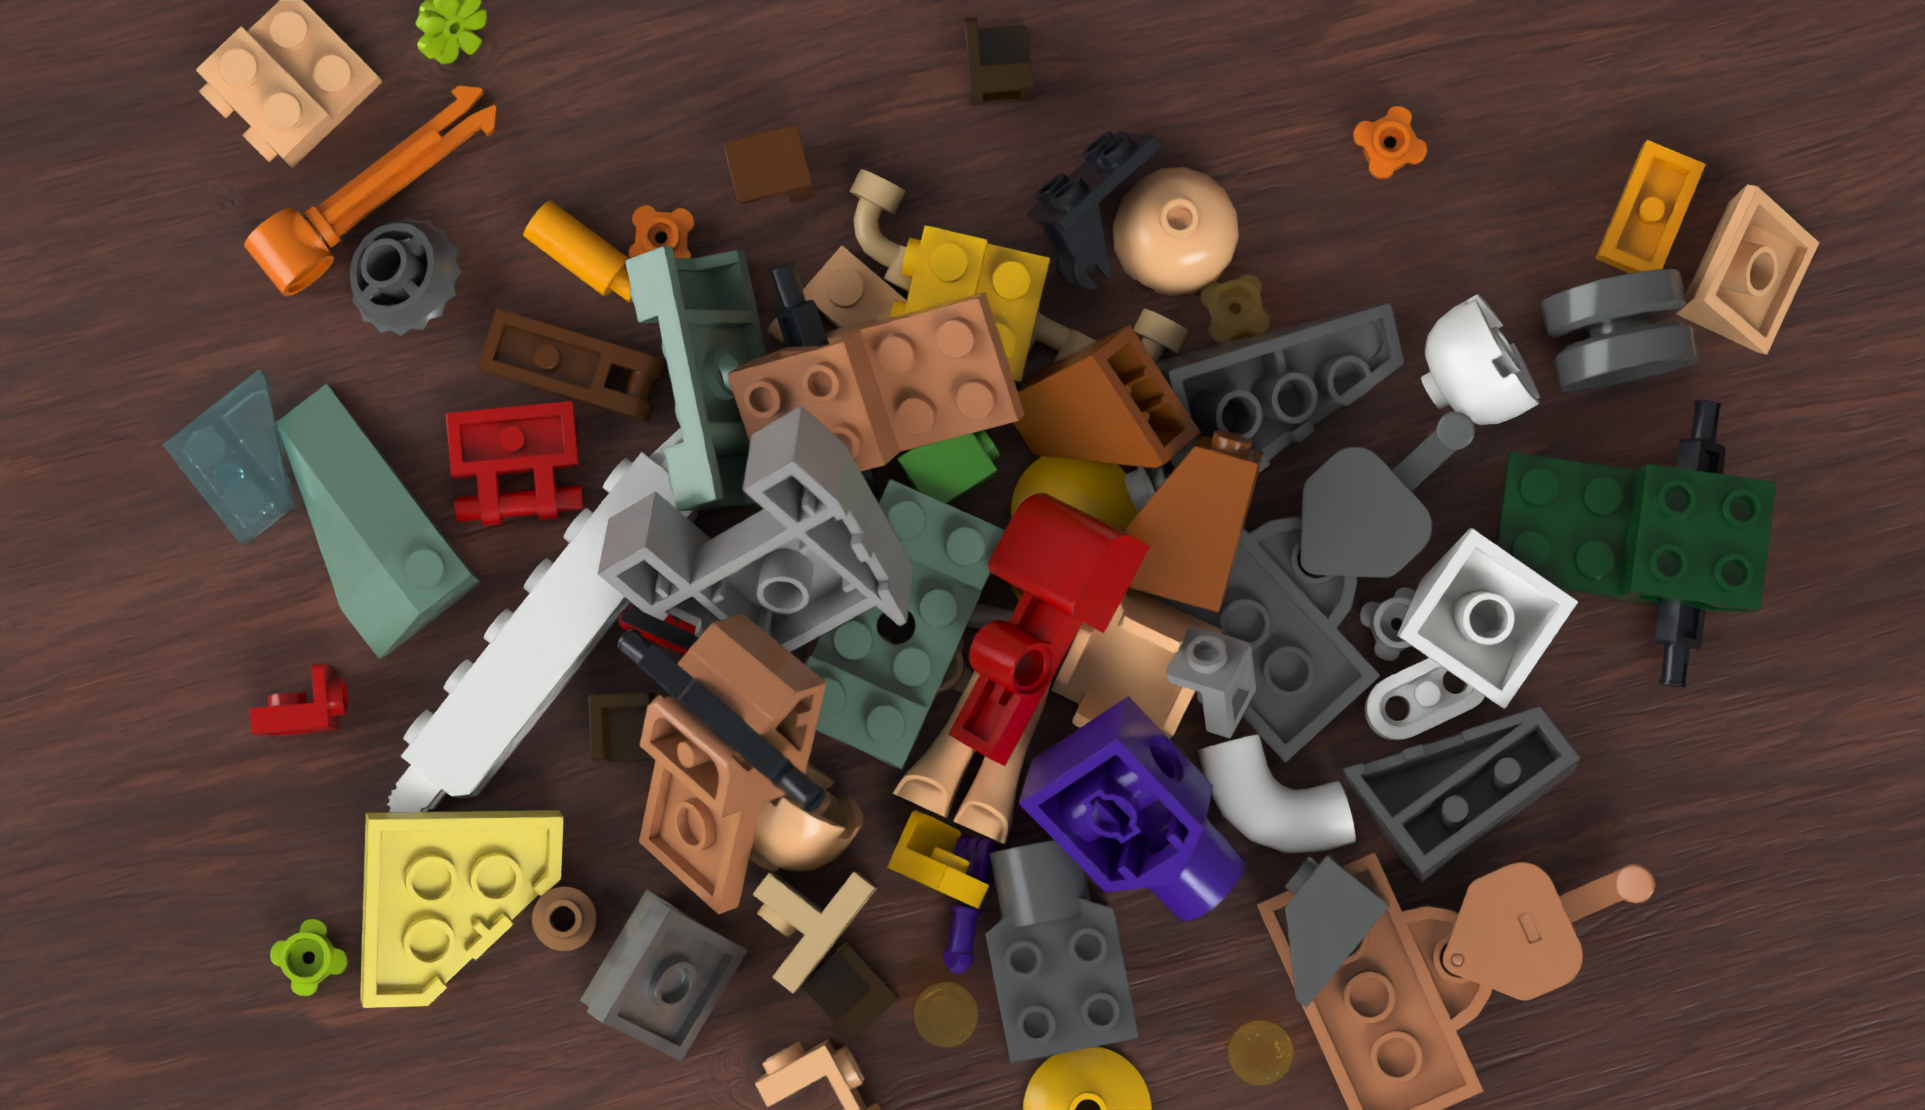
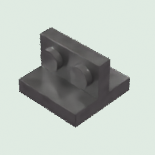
[580,890,748,1062]

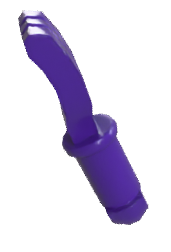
[943,835,996,974]

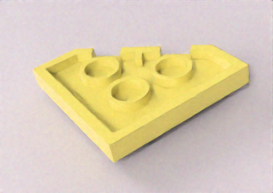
[360,810,564,1008]

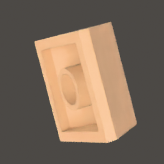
[1676,184,1819,355]

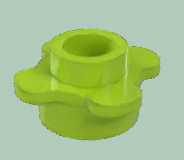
[270,919,348,996]

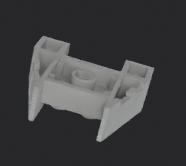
[597,405,913,663]

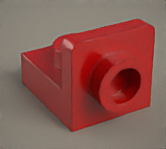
[249,663,348,737]

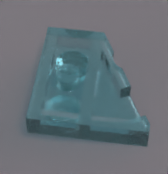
[162,369,295,546]

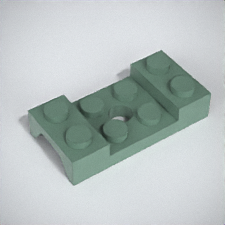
[625,246,767,511]
[806,479,1005,771]

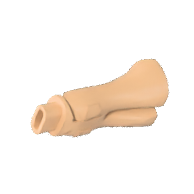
[893,671,1051,845]

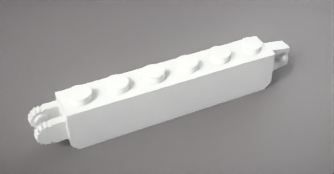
[387,428,699,812]

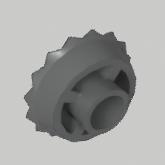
[349,216,461,336]

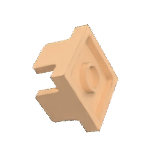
[1051,588,1222,739]

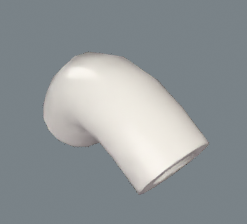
[1197,734,1356,853]

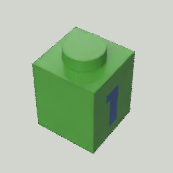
[898,430,1000,507]

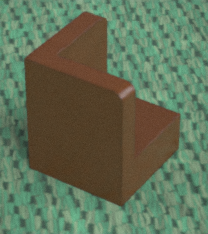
[723,124,815,204]

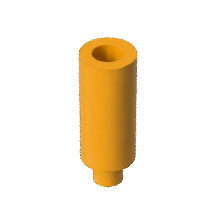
[523,200,632,302]

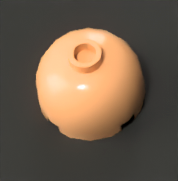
[1113,167,1239,296]
[750,763,864,872]

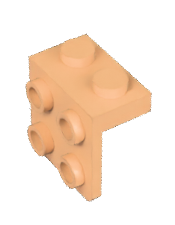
[755,1038,882,1110]

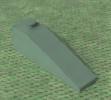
[276,383,482,660]

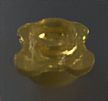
[1200,274,1270,343]

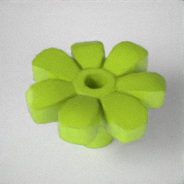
[416,0,487,64]

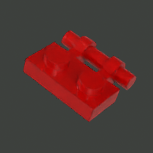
[446,401,585,526]

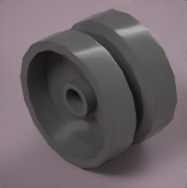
[1540,269,1700,392]

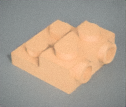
[196,0,382,169]

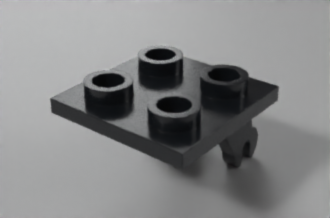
[1026,131,1162,290]

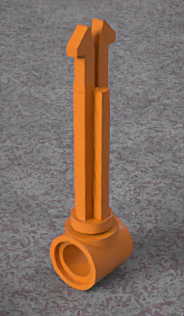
[244,85,497,297]

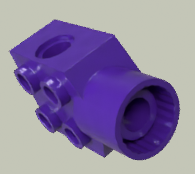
[1019,696,1245,921]

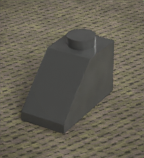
[1285,853,1389,1008]

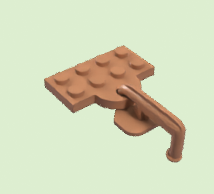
[1257,851,1655,1110]

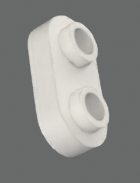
[1364,658,1485,741]

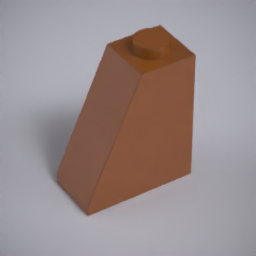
[1012,325,1201,468]
[1122,431,1264,612]

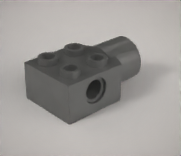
[985,840,1139,1063]

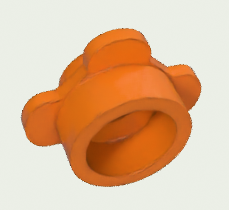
[1353,106,1427,179]
[629,205,695,258]

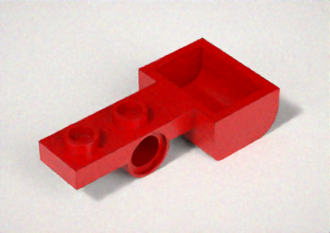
[948,493,1151,766]

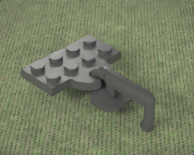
[1139,411,1475,763]

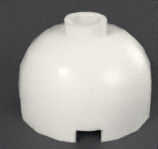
[1421,294,1540,425]

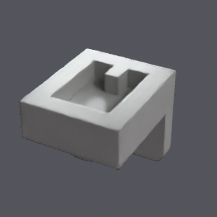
[1166,626,1256,738]

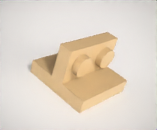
[753,872,878,993]

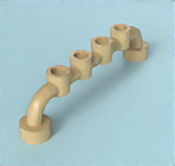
[849,169,1189,363]

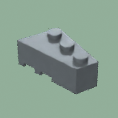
[1343,707,1580,885]

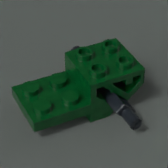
[1495,400,1776,688]

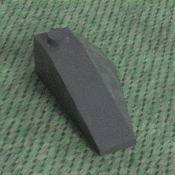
[1155,302,1404,473]

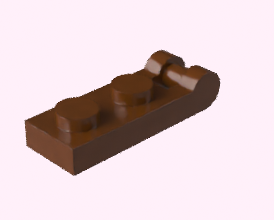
[477,308,667,423]

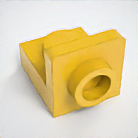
[887,810,989,909]

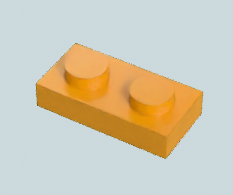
[1595,140,1706,274]

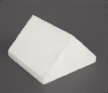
[1397,528,1578,709]

